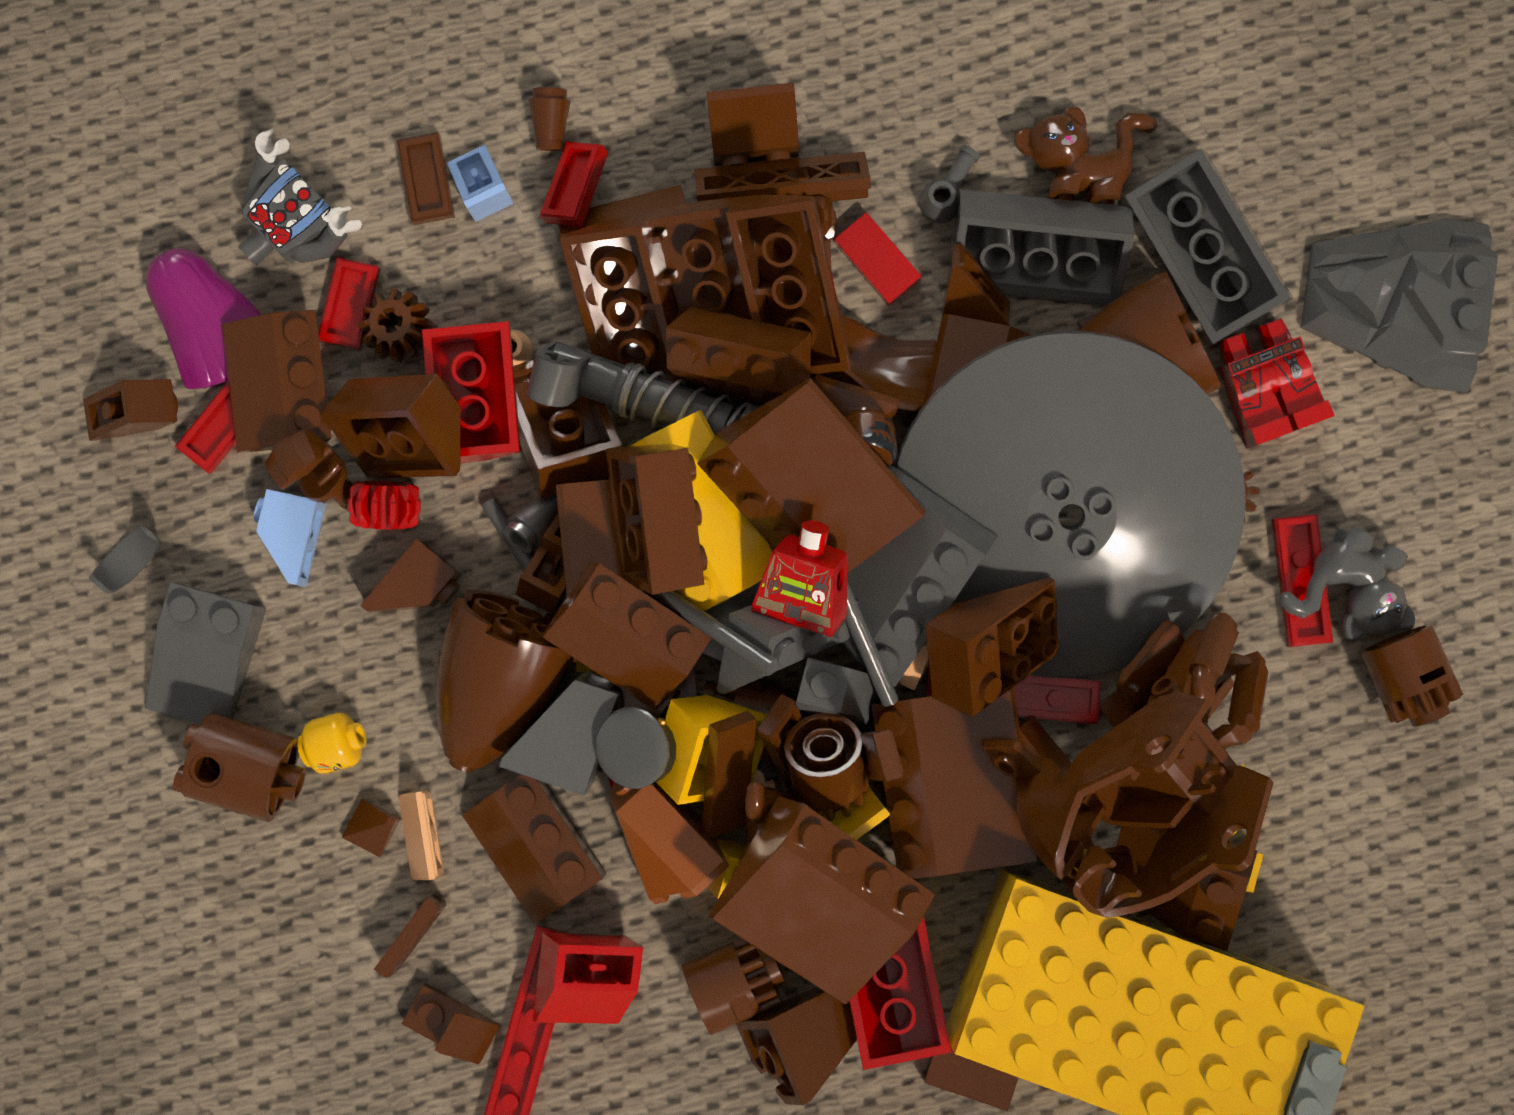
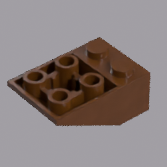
[925,578,1059,717]

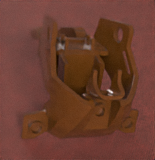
[982,613,1274,918]

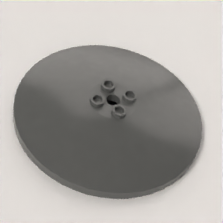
[895,331,1246,678]

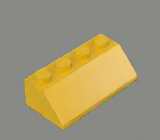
[631,410,774,611]

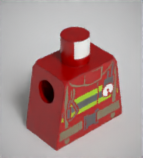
[751,520,848,637]

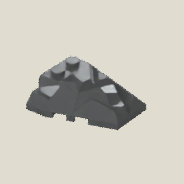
[1301,219,1498,393]

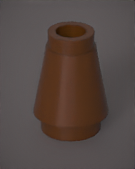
[528,87,571,151]

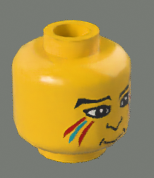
[297,712,367,774]

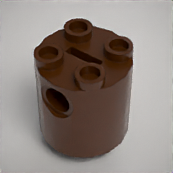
[173,713,306,822]

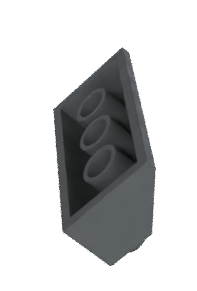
[1125,148,1294,344]
[952,189,1135,306]

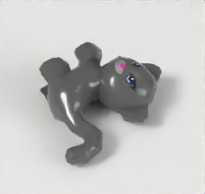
[1278,527,1415,640]

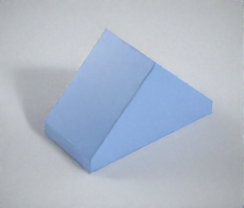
[447,145,513,222]

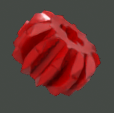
[347,480,421,530]

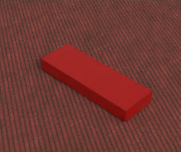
[1271,514,1333,647]

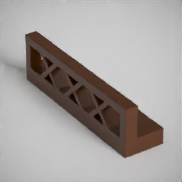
[694,152,871,202]

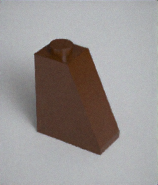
[736,987,857,1105]

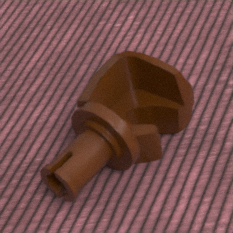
[264,429,354,510]

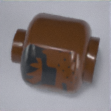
[845,407,897,467]

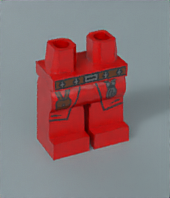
[1218,318,1335,449]

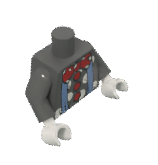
[238,129,362,266]

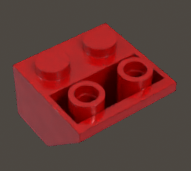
[533,933,643,1024]

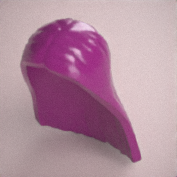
[145,248,261,389]

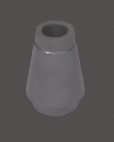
[504,495,558,553]

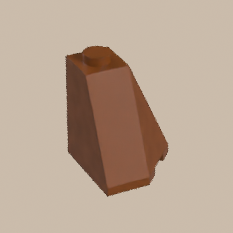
[608,782,730,904]

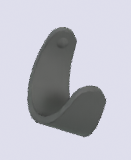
[89,524,160,594]

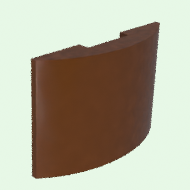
[559,195,852,386]

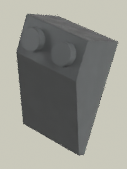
[145,582,267,724]

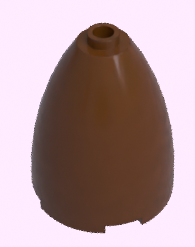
[1080,271,1222,395]
[436,590,573,772]

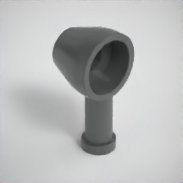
[919,145,981,223]

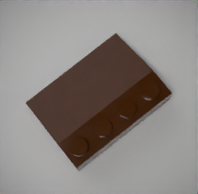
[697,378,926,573]
[872,687,1041,879]
[708,796,935,1004]

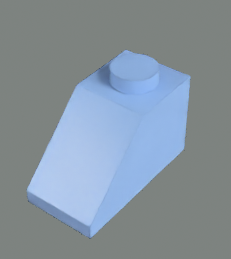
[254,489,326,587]

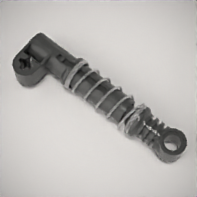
[526,341,759,435]

